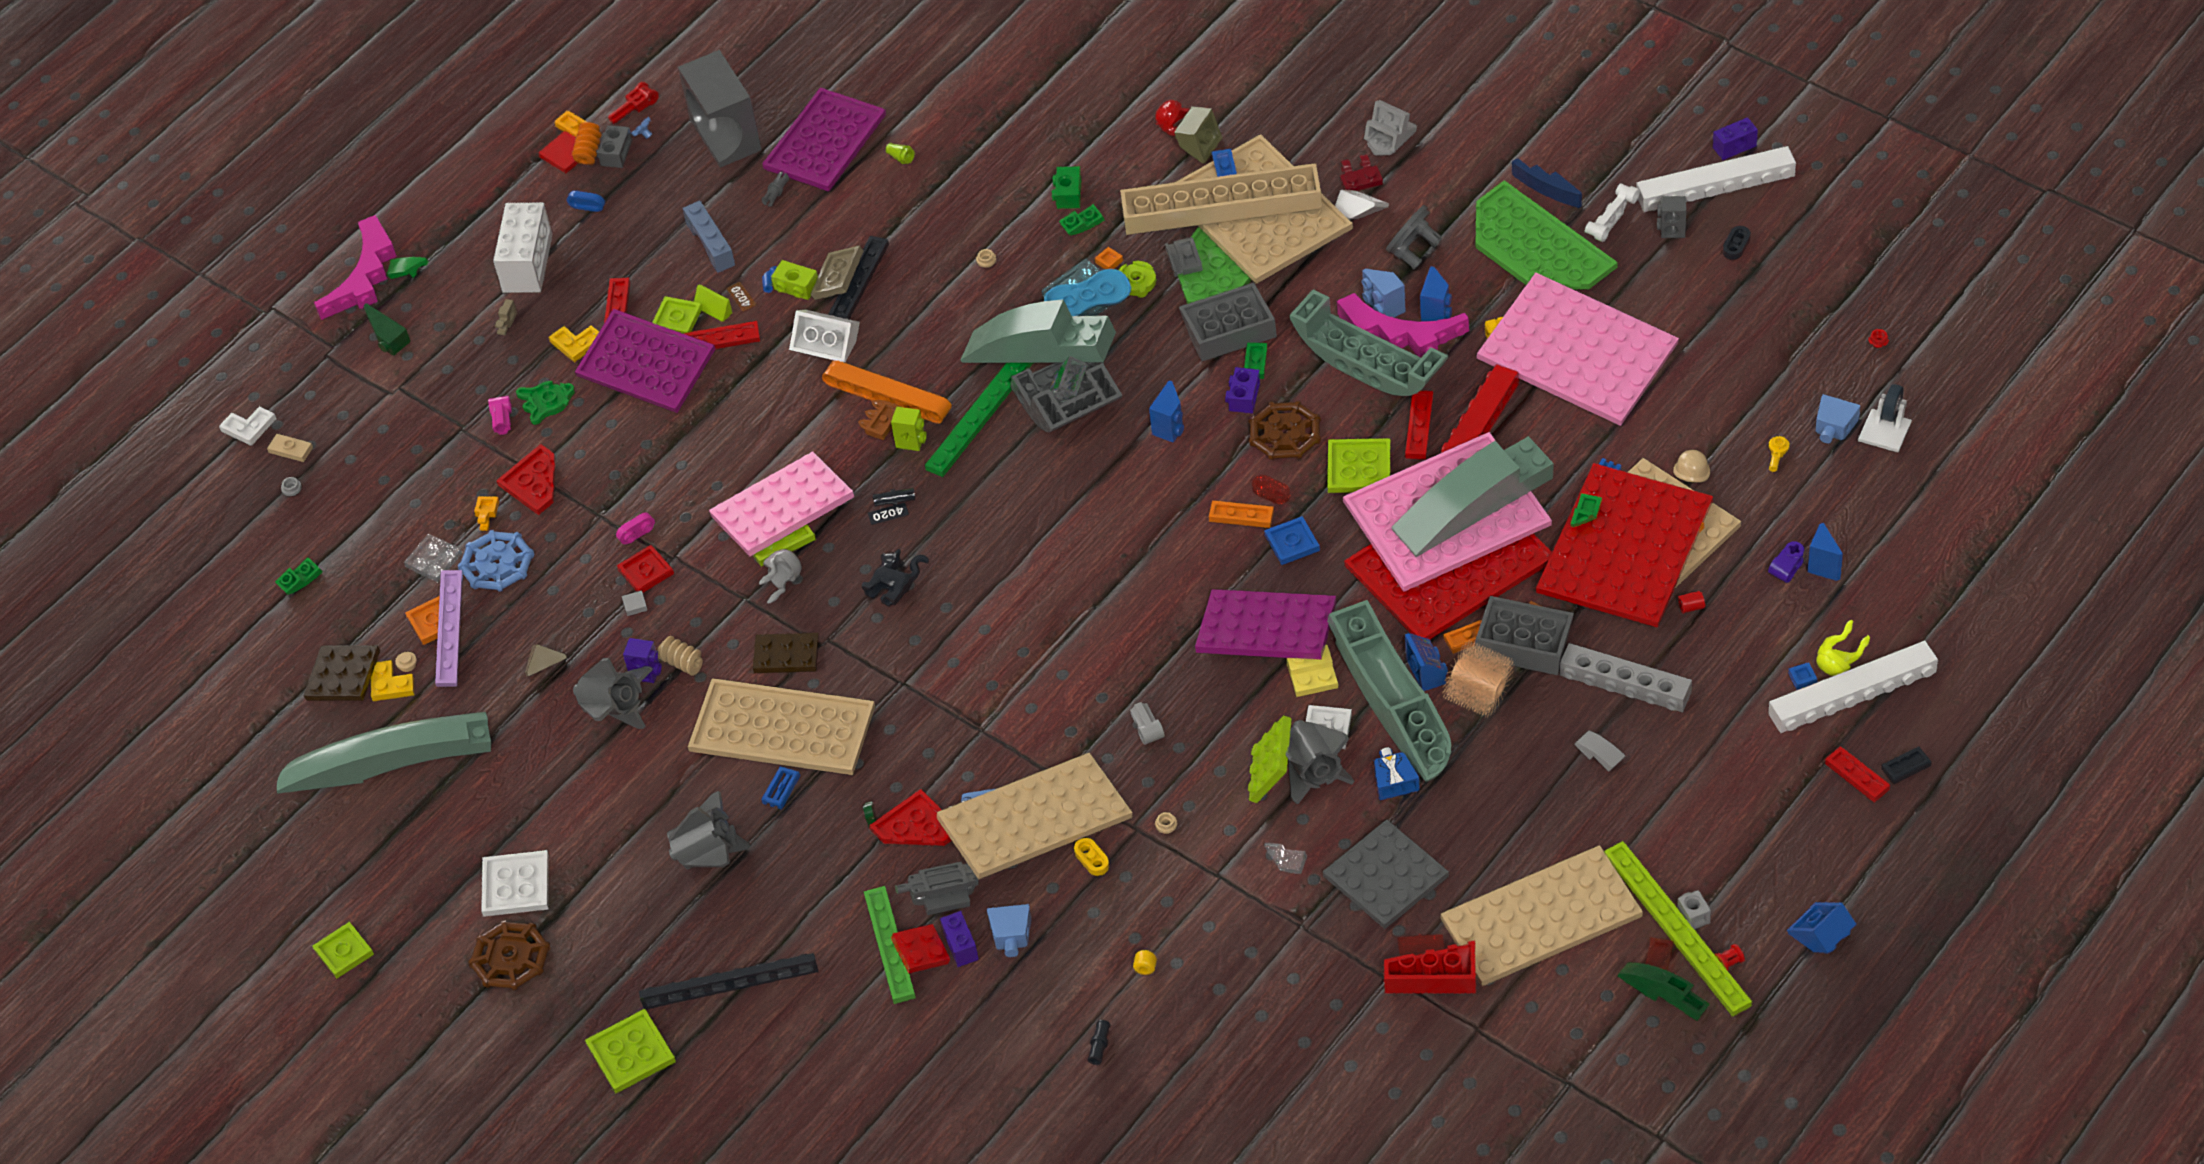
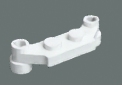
[1585,184,1640,242]

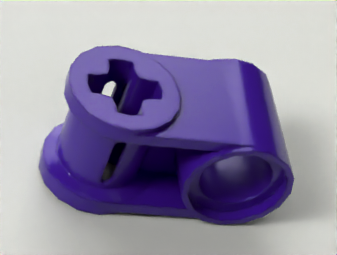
[1768,542,1804,583]

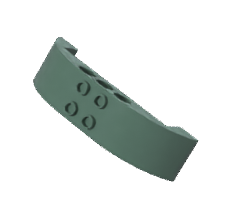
[1290,289,1448,396]

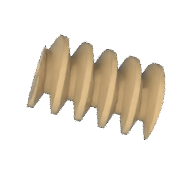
[657,636,703,676]

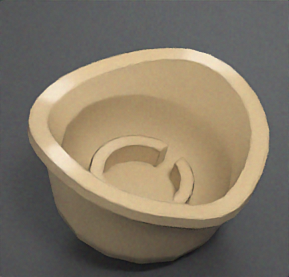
[1673,450,1710,482]

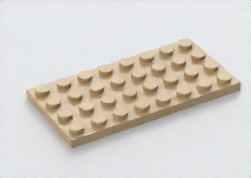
[688,678,875,775]
[937,753,1132,879]
[1441,845,1643,986]

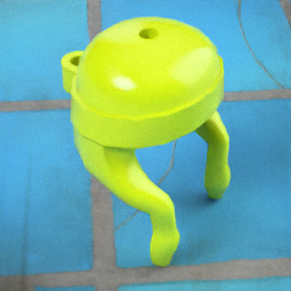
[1816,620,1870,676]

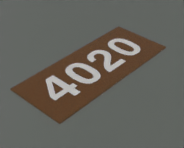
[726,282,757,311]

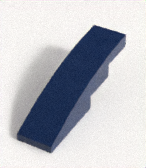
[1512,158,1582,208]

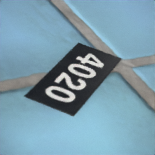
[868,503,909,525]

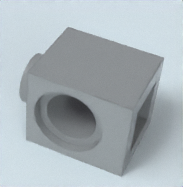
[1678,890,1711,929]

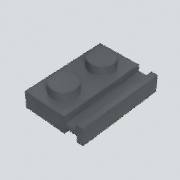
[1165,237,1203,277]

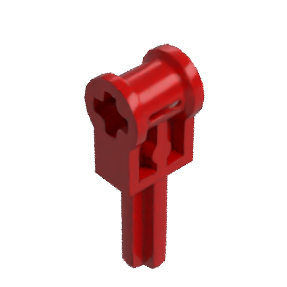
[608,82,659,124]

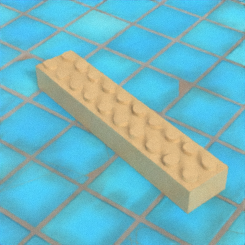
[1120,163,1322,235]

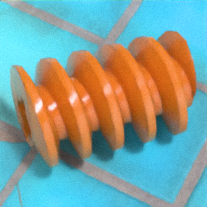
[572,122,602,165]

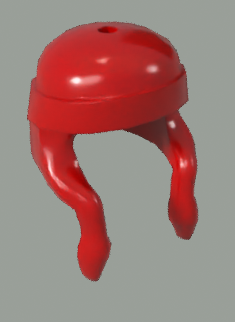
[1155,100,1190,136]

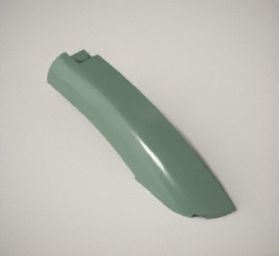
[1327,600,1451,782]
[277,712,491,793]

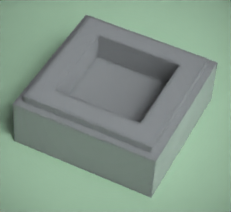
[622,591,648,616]

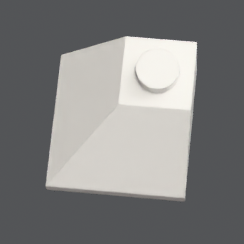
[1335,190,1389,220]

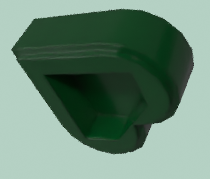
[863,801,877,827]

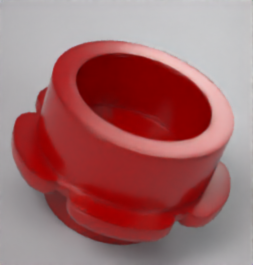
[1868,329,1889,348]

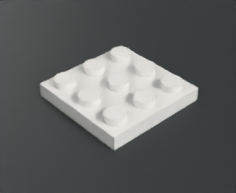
[482,850,549,917]

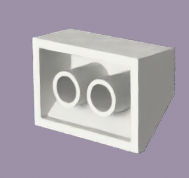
[789,310,860,362]

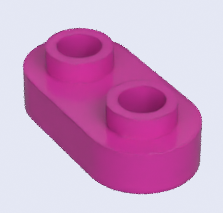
[616,513,655,544]

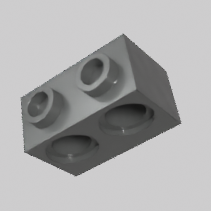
[596,125,632,168]
[1657,196,1686,238]

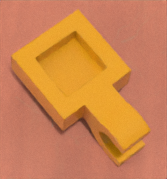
[474,496,499,531]

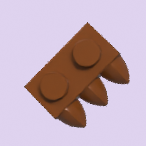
[858,400,901,440]

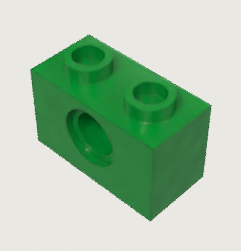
[1052,166,1082,209]

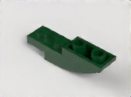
[1617,962,1710,1021]

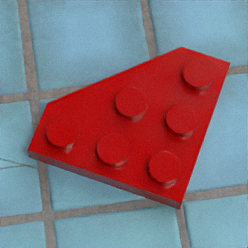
[496,444,556,515]
[869,789,952,846]

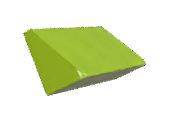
[694,285,732,322]

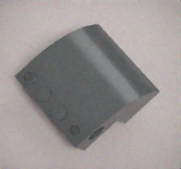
[1010,362,1122,432]

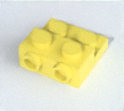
[1286,645,1338,697]

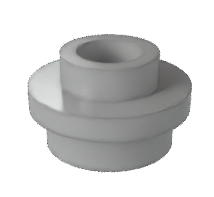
[281,477,302,496]

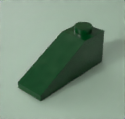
[363,303,411,356]

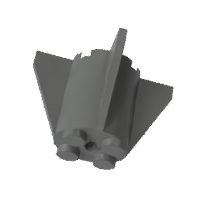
[573,658,653,729]
[1286,720,1355,804]
[667,791,750,870]

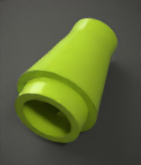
[886,143,914,164]

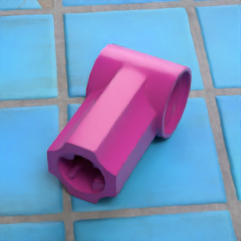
[488,396,512,435]

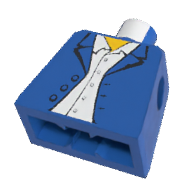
[1374,748,1419,801]

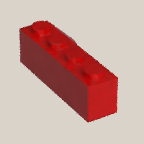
[1384,940,1476,993]

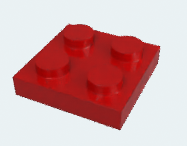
[891,924,950,974]

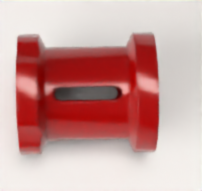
[1715,944,1745,971]

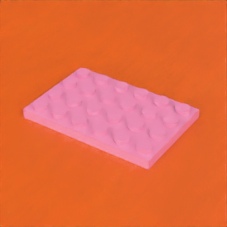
[709,452,854,556]

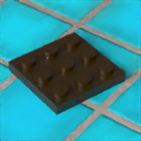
[303,645,380,701]

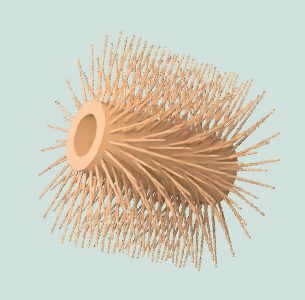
[1444,640,1514,718]

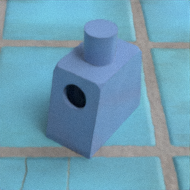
[1816,394,1860,443]
[987,904,1031,957]

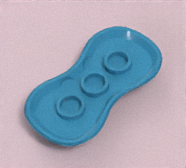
[1044,269,1131,316]

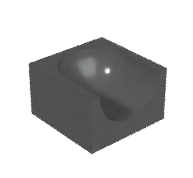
[678,50,761,168]

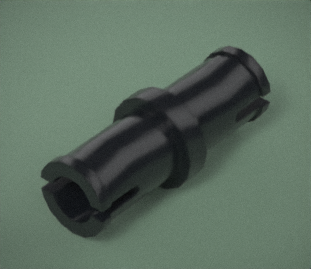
[873,488,915,507]
[1087,1020,1111,1065]

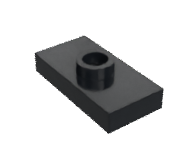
[1881,746,1932,784]

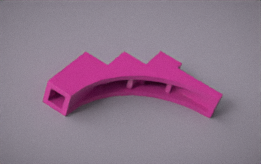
[314,215,396,320]
[1337,293,1469,358]

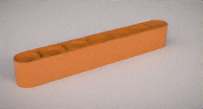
[822,360,952,424]

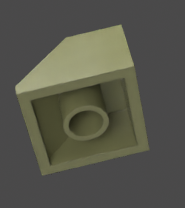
[1174,107,1222,163]

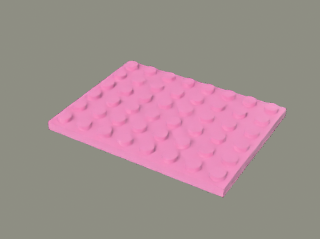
[1477,273,1679,426]
[1343,432,1552,592]

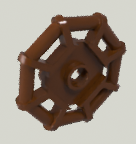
[1249,401,1321,460]
[468,920,551,991]

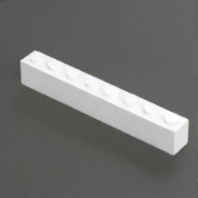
[1637,146,1796,212]
[1768,641,1938,733]

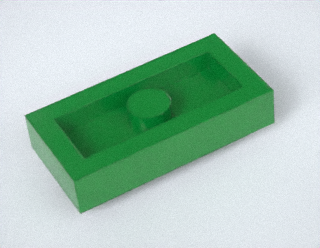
[1244,343,1268,379]

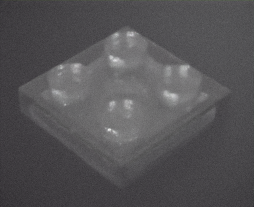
[404,534,462,582]

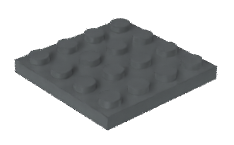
[1323,820,1449,929]

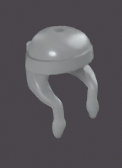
[759,549,802,603]

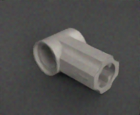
[1130,702,1165,745]

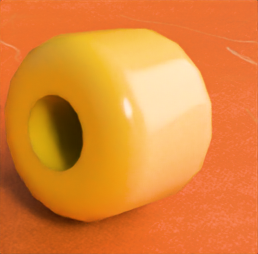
[1133,950,1157,975]

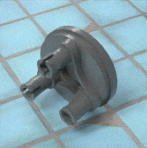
[1385,205,1442,270]

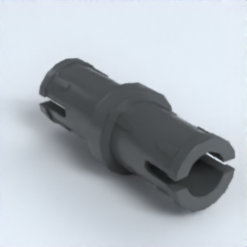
[762,172,789,207]

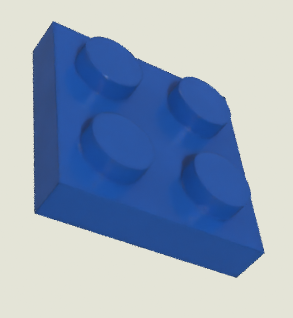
[1264,516,1320,565]

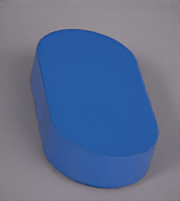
[567,191,605,212]

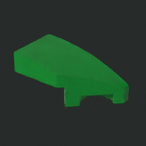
[387,257,429,279]
[1571,493,1602,527]

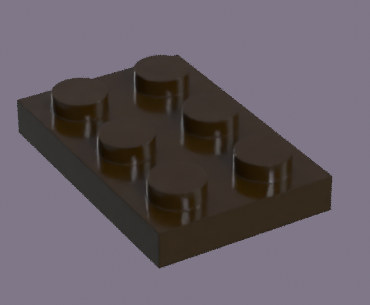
[753,633,819,673]

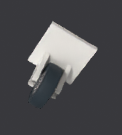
[1858,384,1912,452]

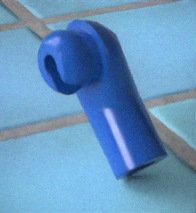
[762,266,777,293]

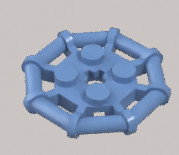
[458,530,534,592]

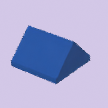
[1808,523,1843,581]

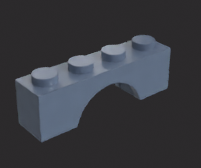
[683,201,735,273]

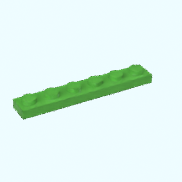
[864,886,915,1004]

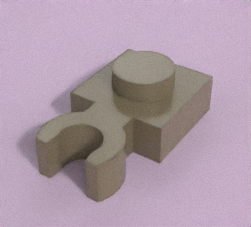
[495,299,517,335]

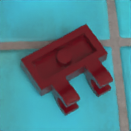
[1340,154,1383,191]

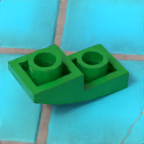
[1059,204,1105,236]
[275,557,323,595]

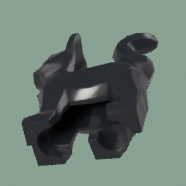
[862,549,929,607]

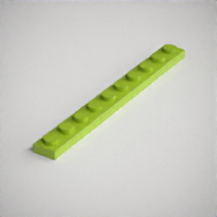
[1604,841,1752,1017]

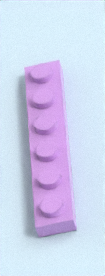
[435,570,463,687]

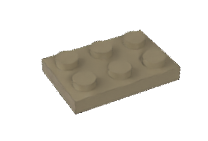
[811,245,863,300]

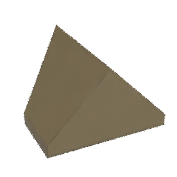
[525,644,567,676]

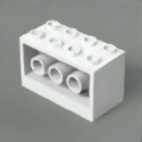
[494,203,553,292]

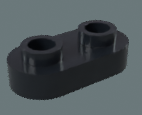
[1723,226,1751,260]

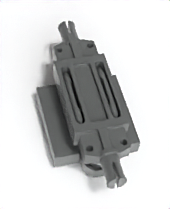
[895,862,979,915]

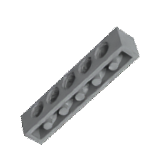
[1560,643,1692,712]

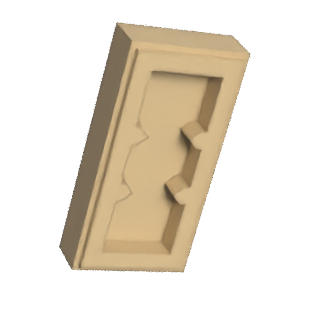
[267,434,313,462]

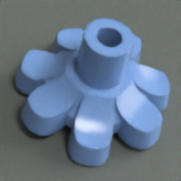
[631,117,652,139]

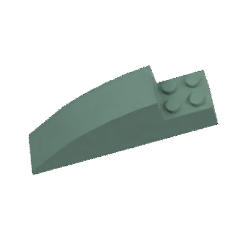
[961,300,1116,363]
[1392,436,1554,557]

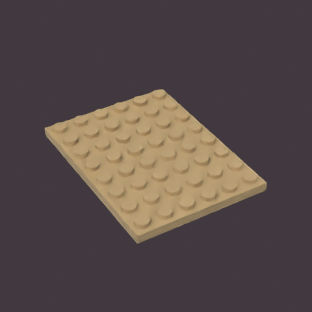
[1175,134,1353,284]

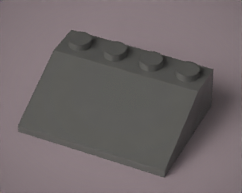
[1179,283,1277,361]
[1474,596,1574,675]

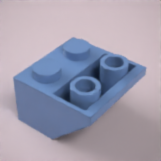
[1361,269,1405,318]

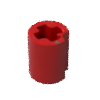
[1678,591,1705,614]

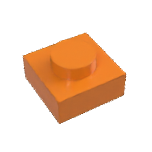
[1095,247,1123,270]

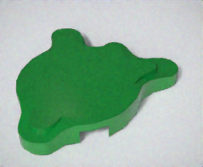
[516,381,575,425]

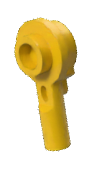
[1769,436,1789,472]

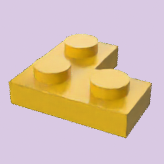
[549,325,599,362]
[371,660,414,701]

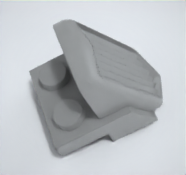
[1364,100,1417,155]

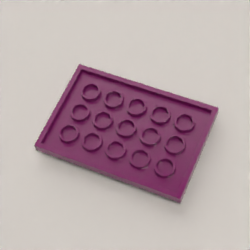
[762,88,886,191]
[575,309,716,413]
[1195,589,1336,660]

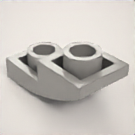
[1575,731,1625,771]

